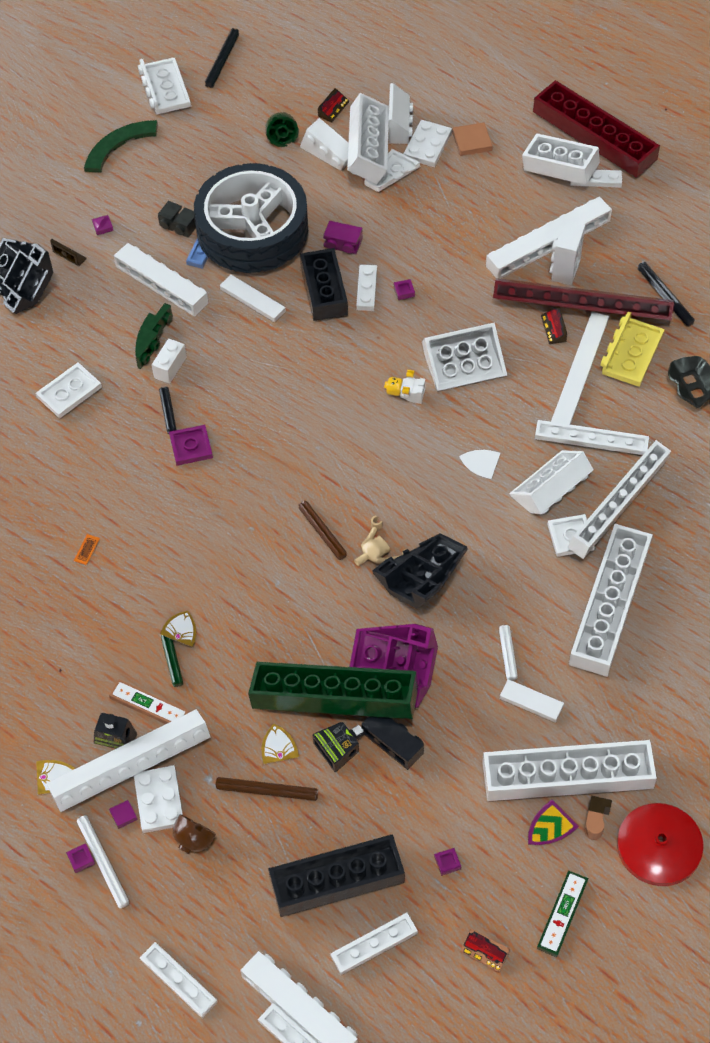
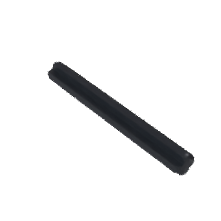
[205,28,239,88]
[638,261,695,327]

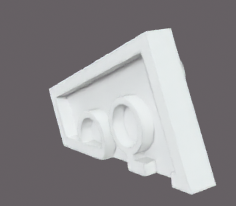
[364,149,420,192]

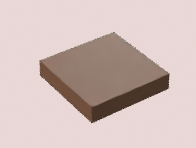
[452,122,493,156]

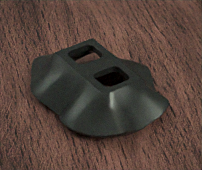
[668,356,710,408]

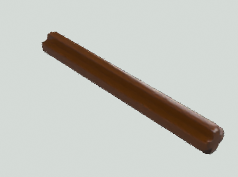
[215,777,318,801]

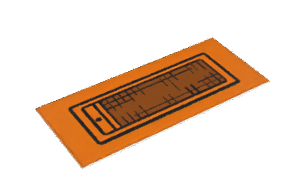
[74,534,100,565]

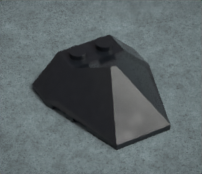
[0,238,54,314]
[372,533,468,609]

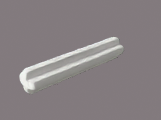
[499,625,518,680]

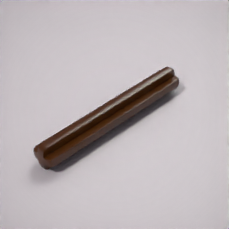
[299,501,347,560]

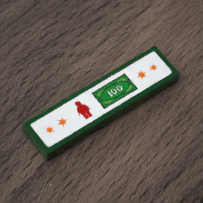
[537,870,589,957]

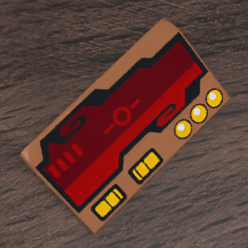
[460,929,510,973]

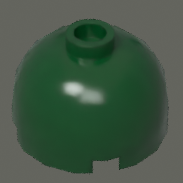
[265,112,299,147]

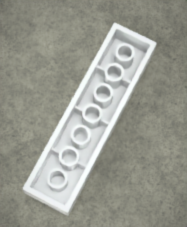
[569,524,652,677]
[482,740,657,801]

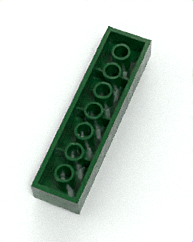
[248,662,419,719]

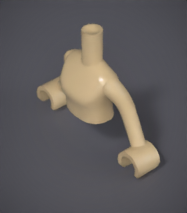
[354,516,406,566]

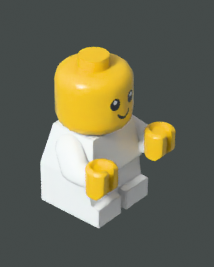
[384,370,425,404]

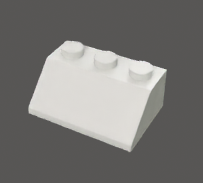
[389,83,413,144]
[549,224,585,286]

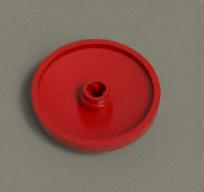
[617,803,704,886]

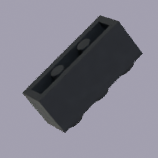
[361,716,424,770]

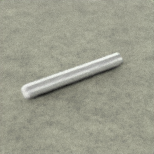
[77,815,129,908]

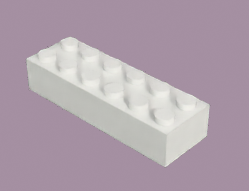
[347,93,389,184]

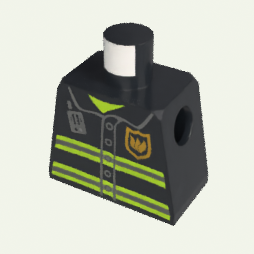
[94,713,137,749]
[312,722,365,772]

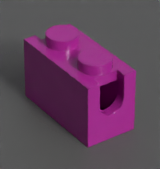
[323,220,363,254]

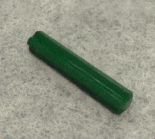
[161,635,183,687]

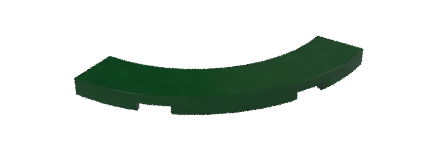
[84,120,158,172]

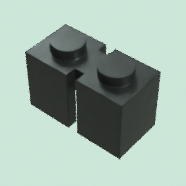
[158,200,196,238]

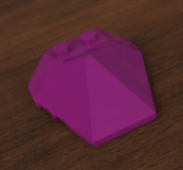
[349,624,438,708]

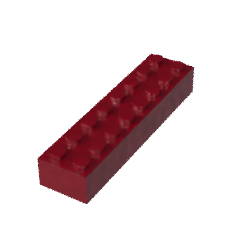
[533,80,660,178]

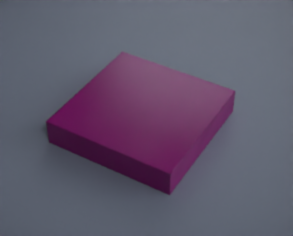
[169,425,213,466]

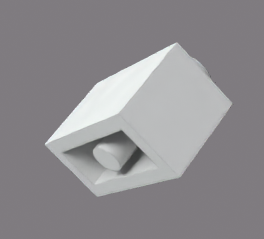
[152,338,186,384]

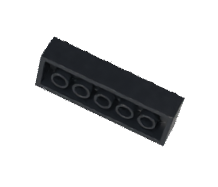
[268,834,405,917]

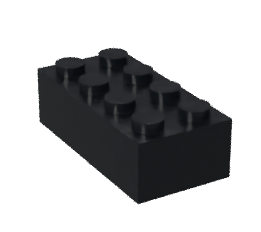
[300,248,348,321]

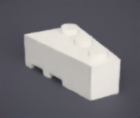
[300,118,349,171]

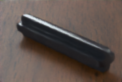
[159,386,177,434]

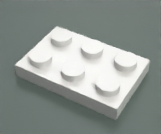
[404,120,452,167]
[36,363,102,419]
[134,765,183,833]

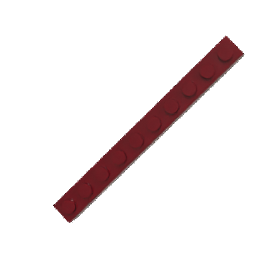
[493,278,674,321]

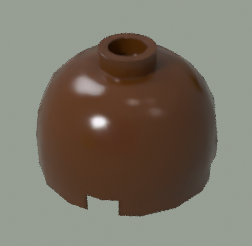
[173,814,216,854]

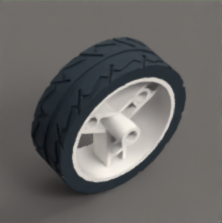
[194,163,309,273]

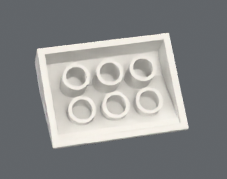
[422,323,507,391]

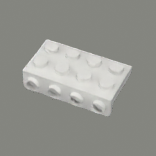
[137,57,191,115]

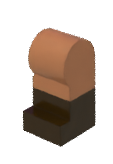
[584,796,612,840]

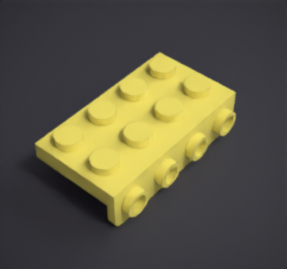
[600,312,665,387]

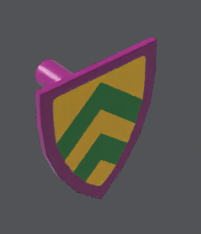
[528,799,579,845]

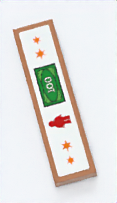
[109,679,190,724]

